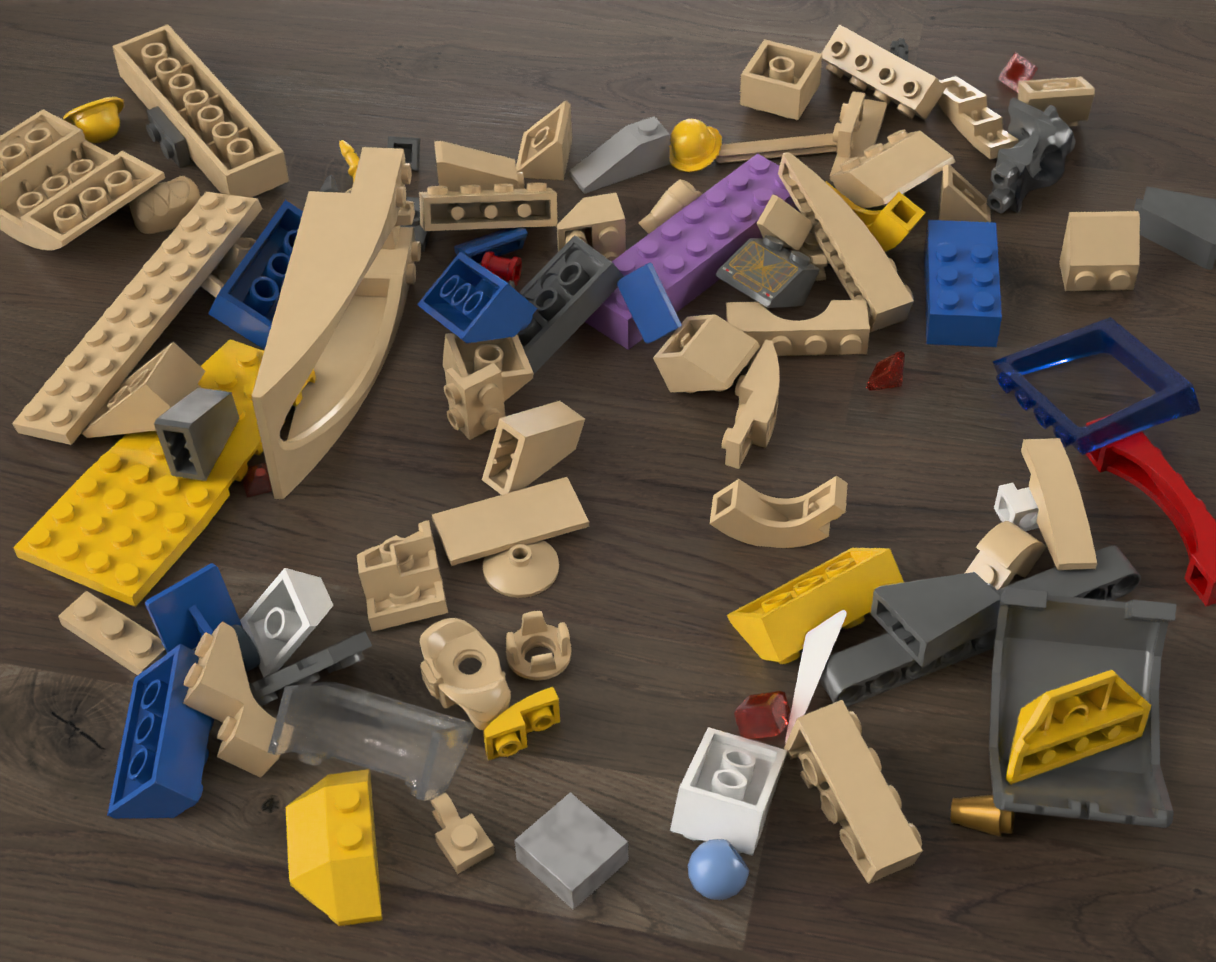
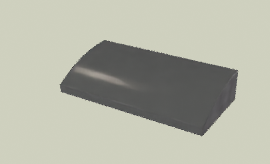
[517,235,624,374]

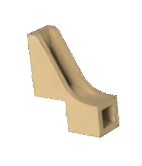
[183,622,289,778]

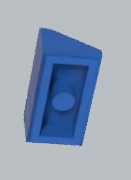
[454,228,528,264]
[617,262,682,344]

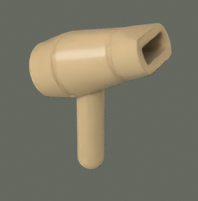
[638,179,702,234]

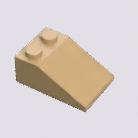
[82,342,205,438]

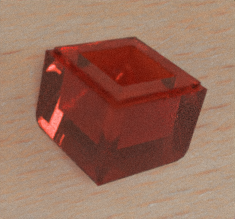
[734,691,791,739]

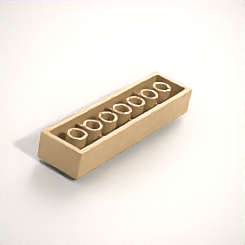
[113,24,289,198]

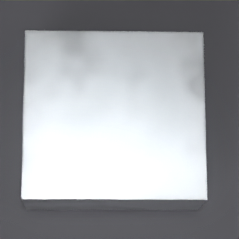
[514,792,628,910]

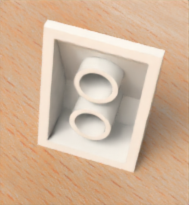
[670,727,788,856]

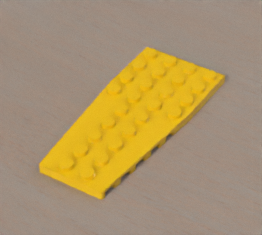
[13,340,317,607]

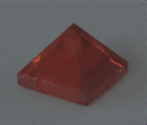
[997,52,1039,93]
[866,351,905,391]
[242,463,272,497]

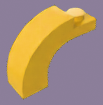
[826,181,926,252]

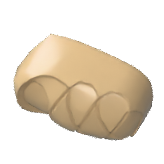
[129,176,201,234]

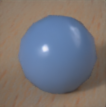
[688,839,749,900]

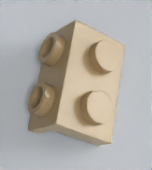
[444,363,505,440]

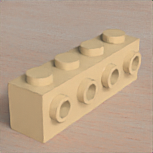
[821,24,946,120]
[419,183,557,231]

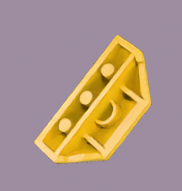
[1005,670,1152,785]
[286,769,382,926]

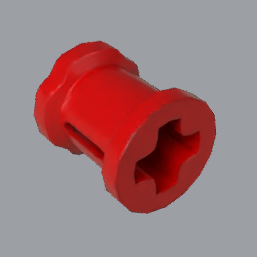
[481,251,522,286]

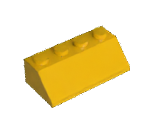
[727,548,904,664]

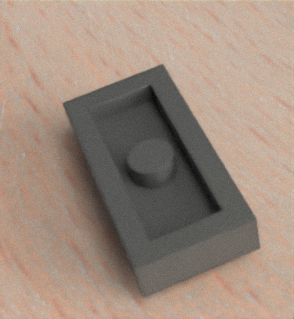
[146,106,191,168]

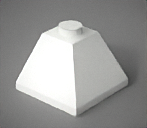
[240,568,334,678]

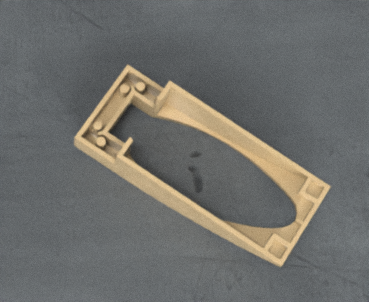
[251,147,421,499]

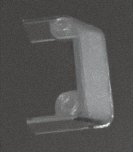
[268,682,475,801]

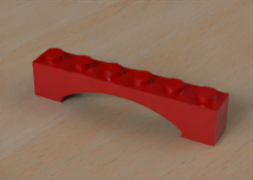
[1080,410,1216,607]

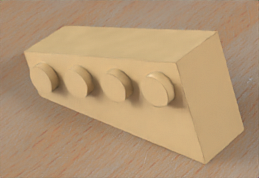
[784,700,923,884]

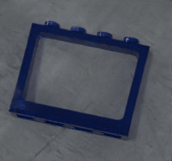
[993,317,1201,455]

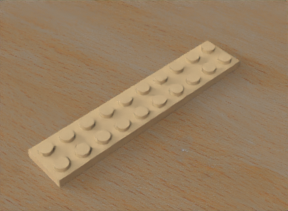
[12,192,263,445]

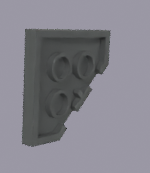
[249,631,372,706]

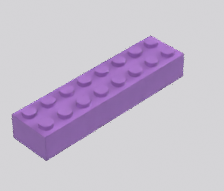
[585,153,800,350]

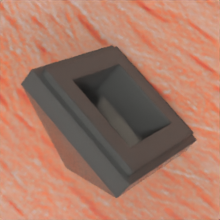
[388,136,420,170]

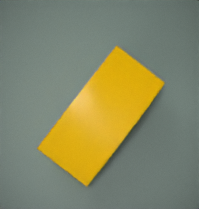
[483,687,560,760]

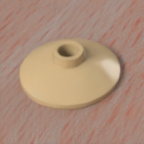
[483,540,559,598]

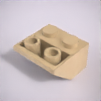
[557,193,626,262]
[653,314,760,393]

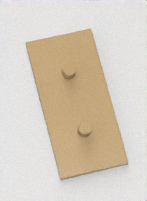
[432,477,589,566]

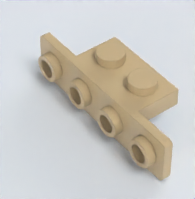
[830,91,887,182]

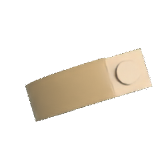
[710,476,848,548]

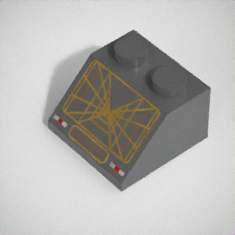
[716,235,820,308]

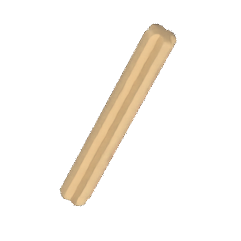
[715,133,838,164]

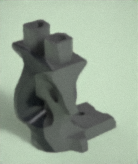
[987,97,1075,213]

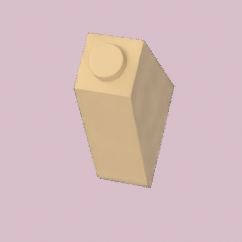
[434,141,525,191]
[482,401,585,495]

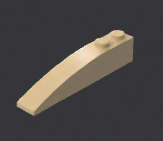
[778,152,914,332]

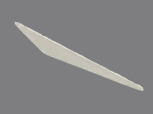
[785,610,847,743]

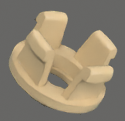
[506,611,572,680]

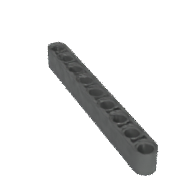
[819,546,1141,707]

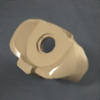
[419,618,511,730]

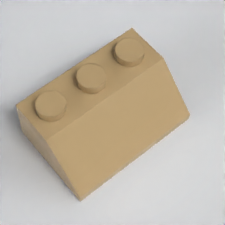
[830,129,955,209]

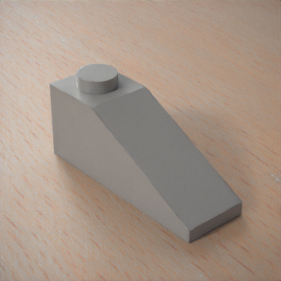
[570,116,670,194]

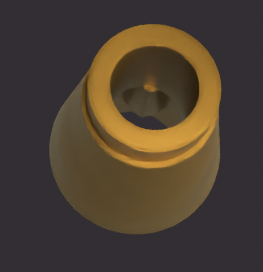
[951,795,1015,837]

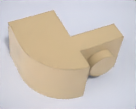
[965,521,1047,590]

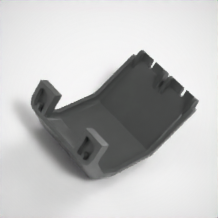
[989,587,1176,828]

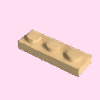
[58,591,167,675]

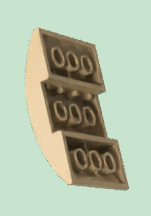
[0,110,165,250]

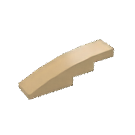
[937,76,1019,159]
[1021,438,1097,570]

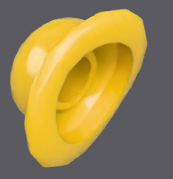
[63,97,124,143]
[669,119,722,172]

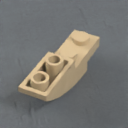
[722,339,780,469]

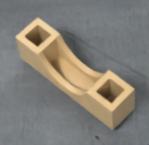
[726,300,870,356]

